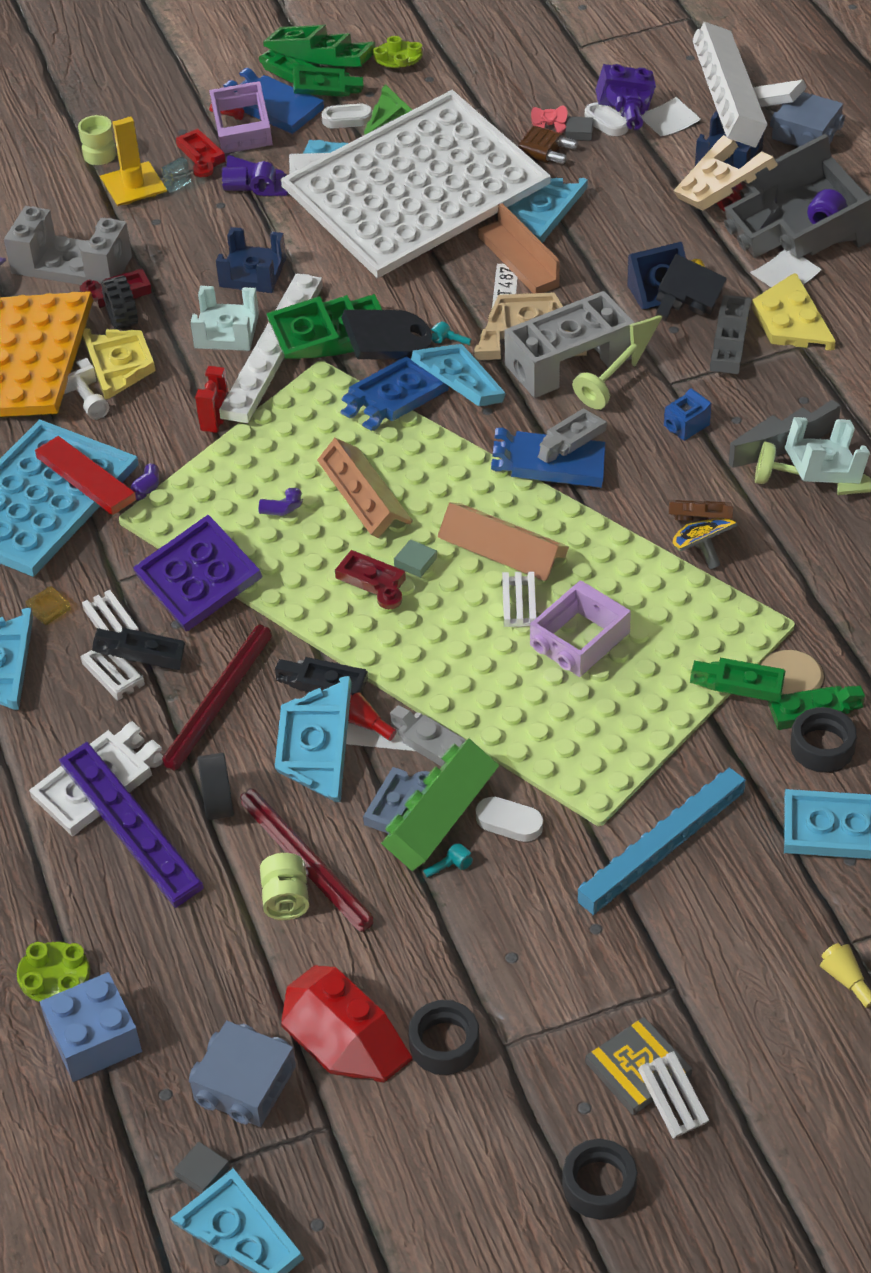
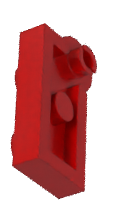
[176,129,226,178]

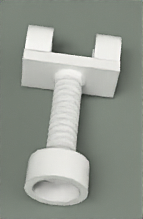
[64,358,109,420]

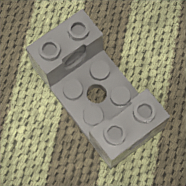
[4,206,132,285]
[504,291,635,398]

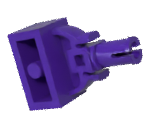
[595,64,656,130]

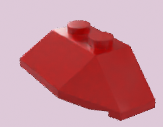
[281,965,412,1083]

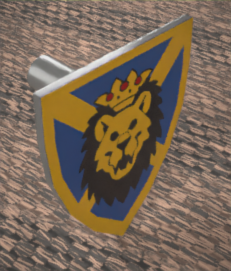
[672,519,738,569]

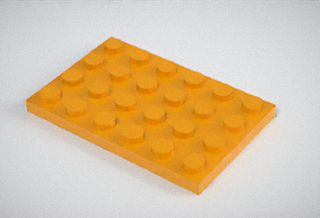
[0,292,93,417]

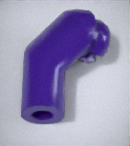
[131,463,159,501]
[258,488,303,516]

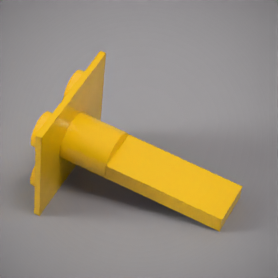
[100,116,167,207]

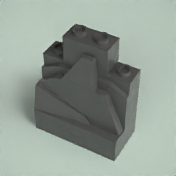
[724,133,871,259]

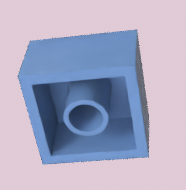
[39,972,142,1082]

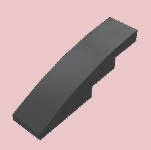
[710,295,752,374]
[729,400,841,468]

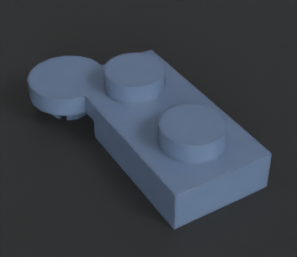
[363,767,430,834]

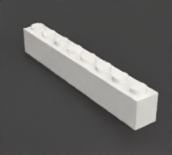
[693,22,767,148]

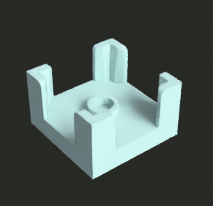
[190,286,259,351]
[785,417,870,484]

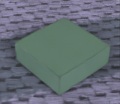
[394,539,437,578]

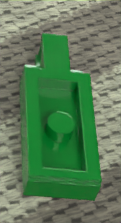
[293,66,363,97]
[690,657,786,703]
[768,685,865,730]

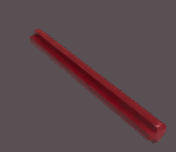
[162,624,272,771]
[240,788,374,932]

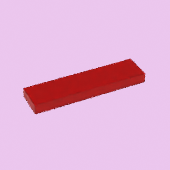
[35,436,136,515]

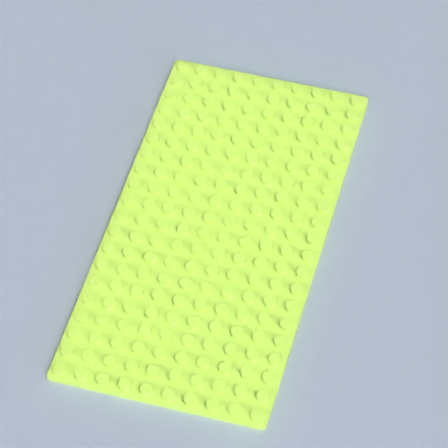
[119,361,795,826]

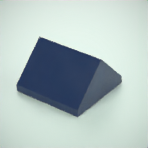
[627,241,686,310]

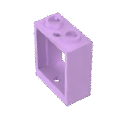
[209,81,273,153]
[530,580,631,677]

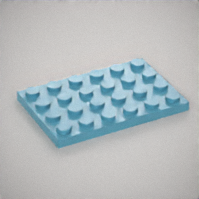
[0,419,139,577]

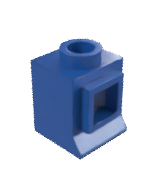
[664,388,712,441]

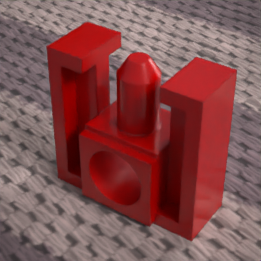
[195,366,228,433]

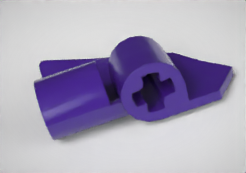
[222,155,289,196]

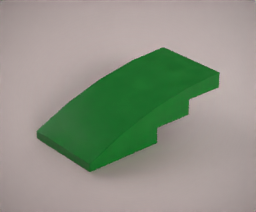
[263,25,376,67]
[266,294,382,359]

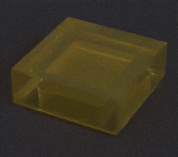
[25,586,71,626]

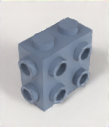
[770,92,845,147]
[189,1020,296,1127]

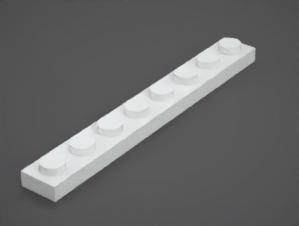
[219,273,323,423]

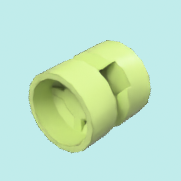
[78,115,117,165]
[260,853,309,920]

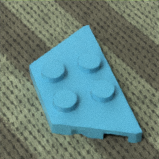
[507,178,588,243]
[0,608,34,710]
[275,676,352,802]

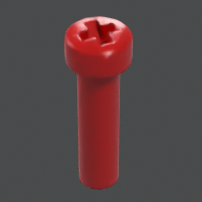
[209,104,244,120]

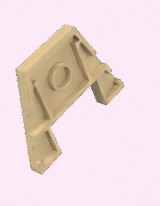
[674,135,778,211]
[474,292,587,360]

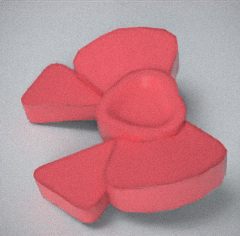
[531,106,568,133]

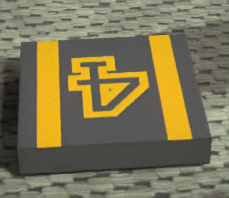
[585,1017,692,1115]

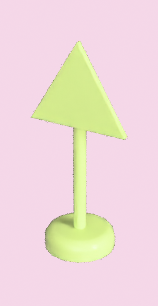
[572,315,662,409]
[755,442,871,495]

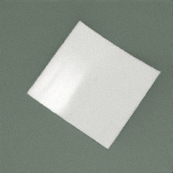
[641,97,701,136]
[750,250,821,287]

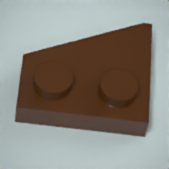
[668,500,733,521]

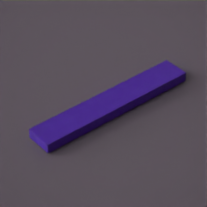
[59,741,204,908]

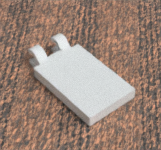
[29,721,163,837]

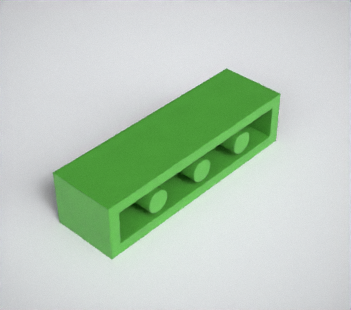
[381,738,499,871]

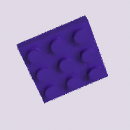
[133,514,263,632]

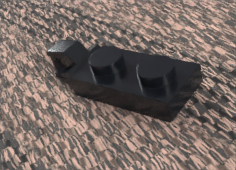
[92,627,186,670]
[275,657,368,695]

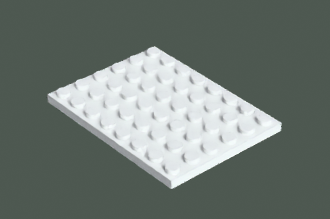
[281,90,551,279]

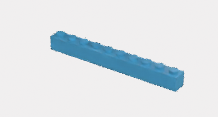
[578,767,746,915]

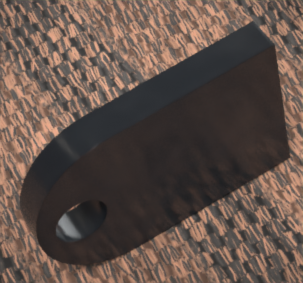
[341,310,432,360]

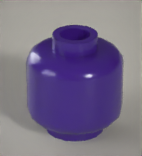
[807,189,847,225]

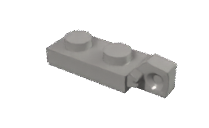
[538,408,607,463]
[390,705,466,767]

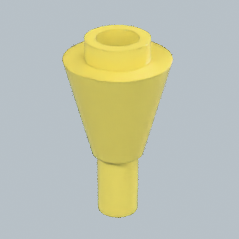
[820,943,871,1008]

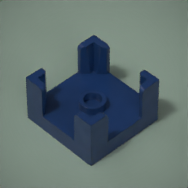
[695,111,764,169]
[216,227,286,293]

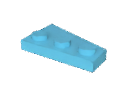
[411,344,506,406]
[170,1168,304,1273]

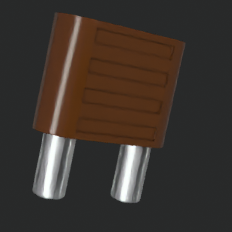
[518,125,578,164]

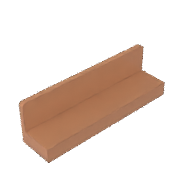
[479,203,560,293]
[317,438,413,538]
[438,502,569,581]

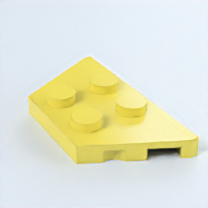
[752,273,836,350]
[82,328,156,399]

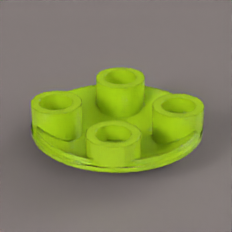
[373,36,423,68]
[17,942,90,1002]

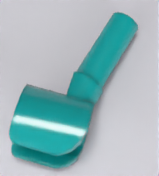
[431,321,472,345]
[423,844,473,878]

